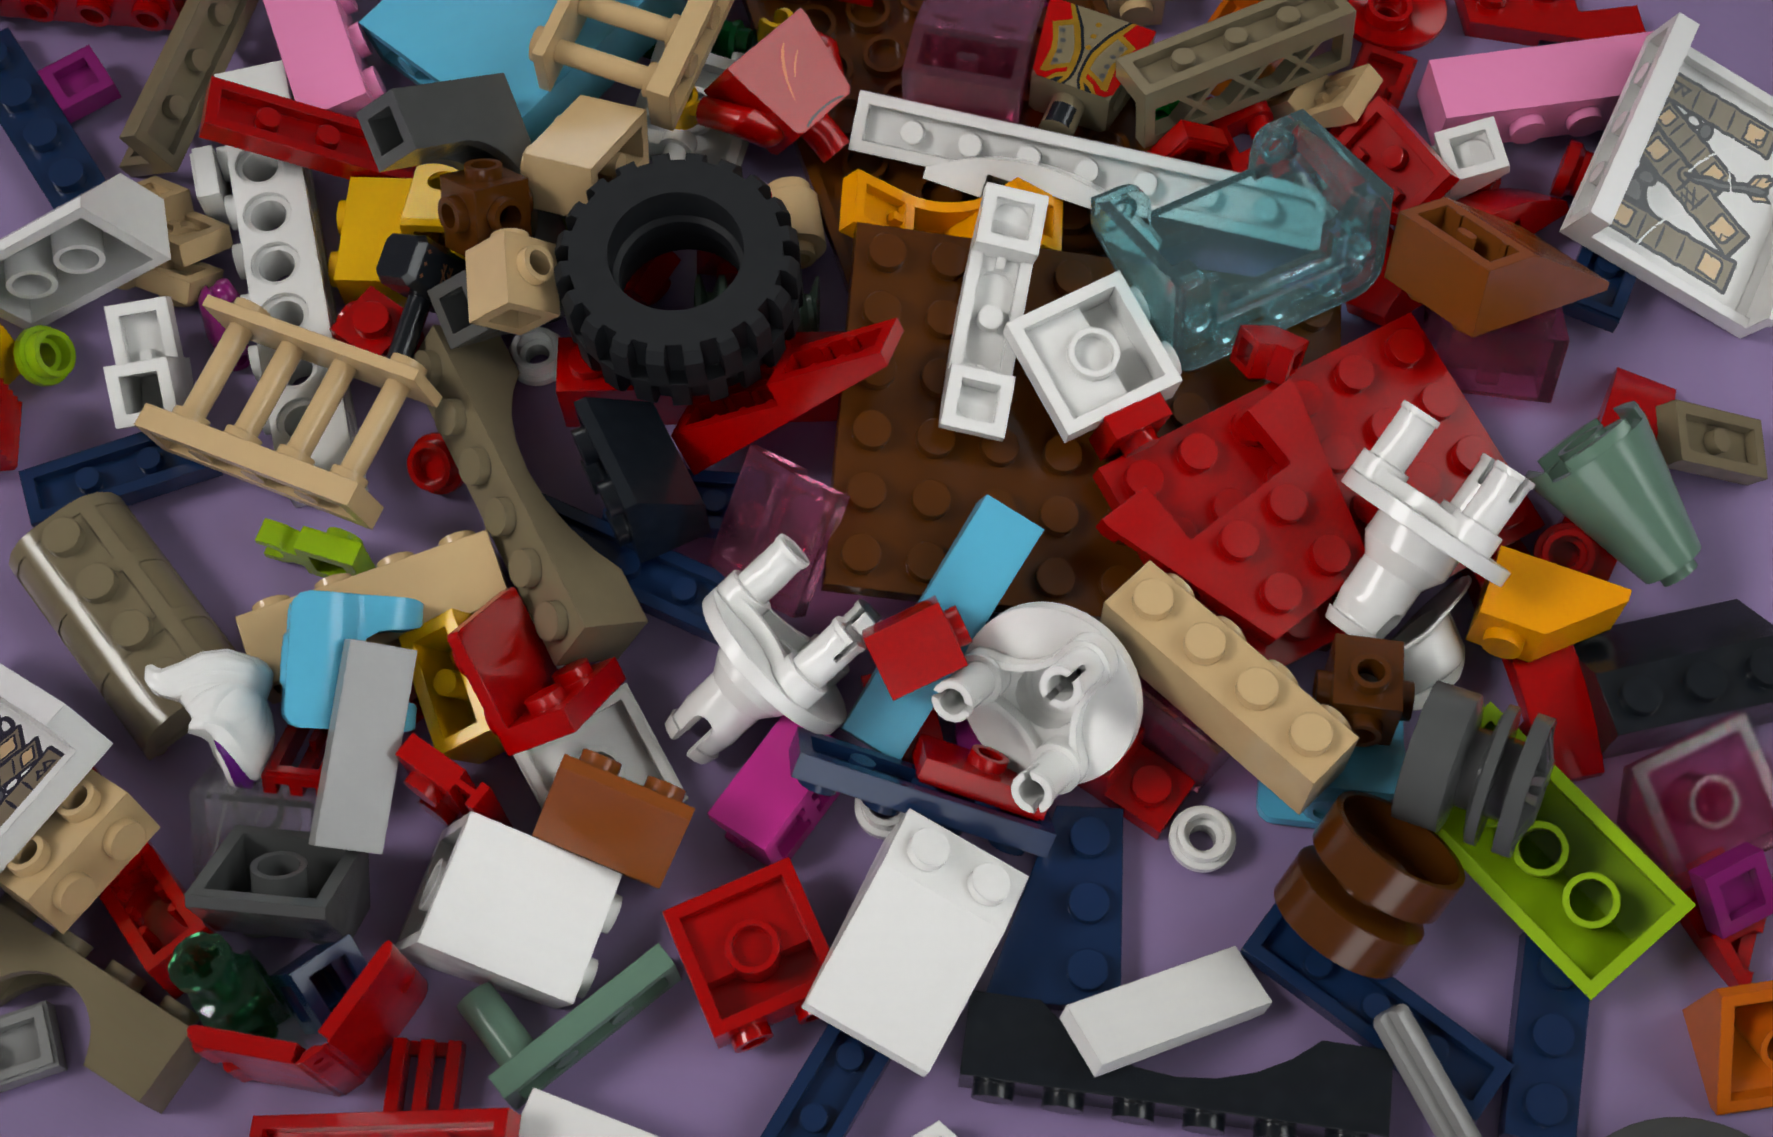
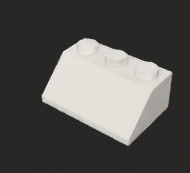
[0,173,171,330]

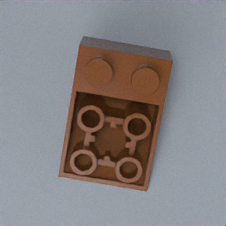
[1384,197,1610,338]

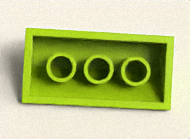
[1436,702,1696,1000]

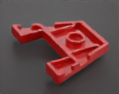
[1454,0,1646,46]
[1096,378,1365,646]

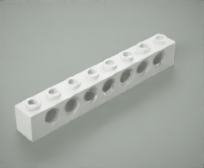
[214,60,369,508]

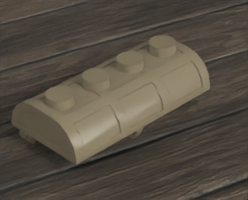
[9,492,237,761]

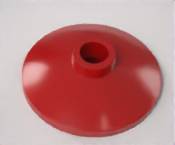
[1347,0,1447,51]

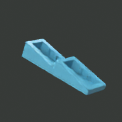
[840,494,1045,760]

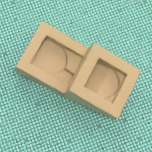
[1265,63,1383,128]
[136,176,233,267]

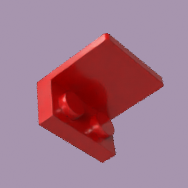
[447,587,626,756]

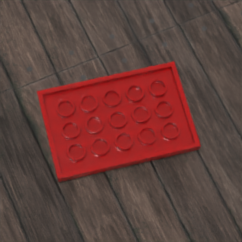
[1092,312,1545,667]

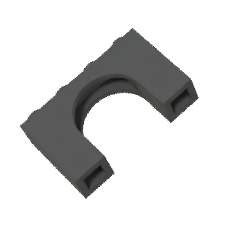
[356,73,566,349]

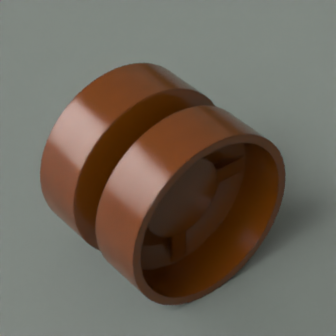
[1274,791,1465,979]

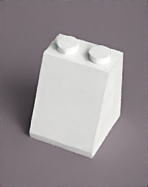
[395,811,623,1009]

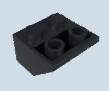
[570,397,711,563]

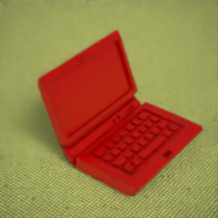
[187,940,428,1097]

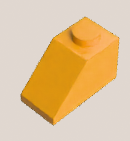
[1465,545,1632,662]

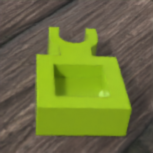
[255,518,376,578]

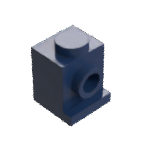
[269,934,368,1034]

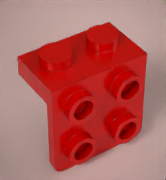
[1287,95,1460,227]

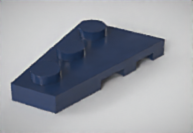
[986,805,1123,1011]

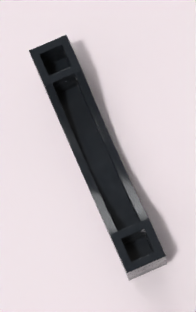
[958,990,1393,1137]

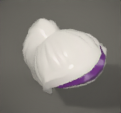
[144,649,275,789]

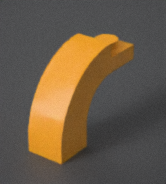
[839,169,1063,251]

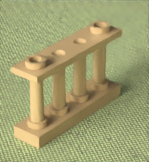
[529,0,734,131]
[134,295,442,530]

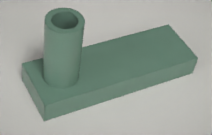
[457,943,682,1110]

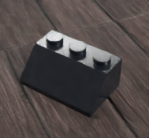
[1574,599,1773,759]

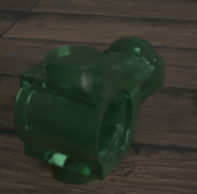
[168,932,291,1039]

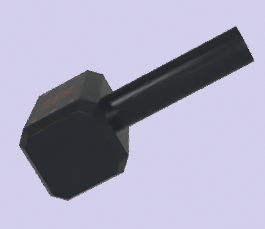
[376,233,466,359]

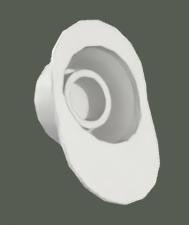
[1391,575,1472,711]

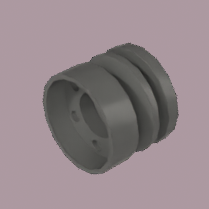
[1391,680,1557,859]

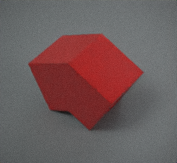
[1229,324,1310,385]

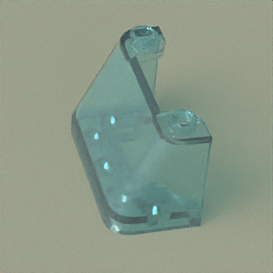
[1091,109,1394,371]

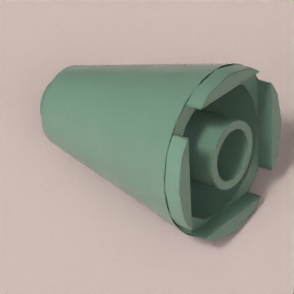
[1525,401,1702,587]

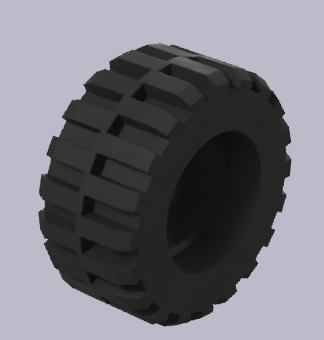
[554,153,803,406]

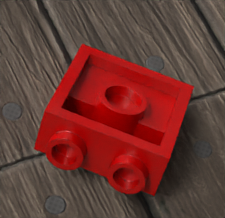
[662,857,830,1053]

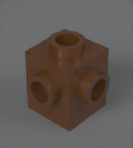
[438,158,534,257]
[1312,633,1415,747]

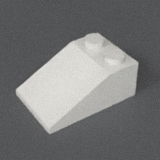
[801,808,1029,1077]

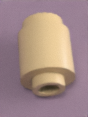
[768,176,827,269]

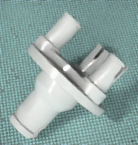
[1325,400,1536,639]
[665,533,882,765]
[932,601,1143,813]

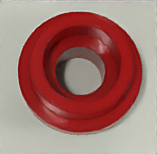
[1533,522,1600,576]

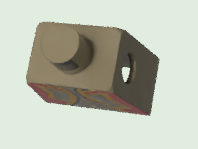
[1029,0,1157,136]

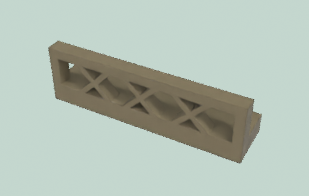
[119,0,259,177]
[1116,0,1356,149]

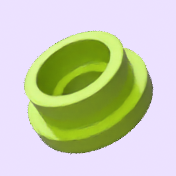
[13,325,76,387]

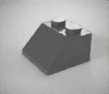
[184,825,370,944]

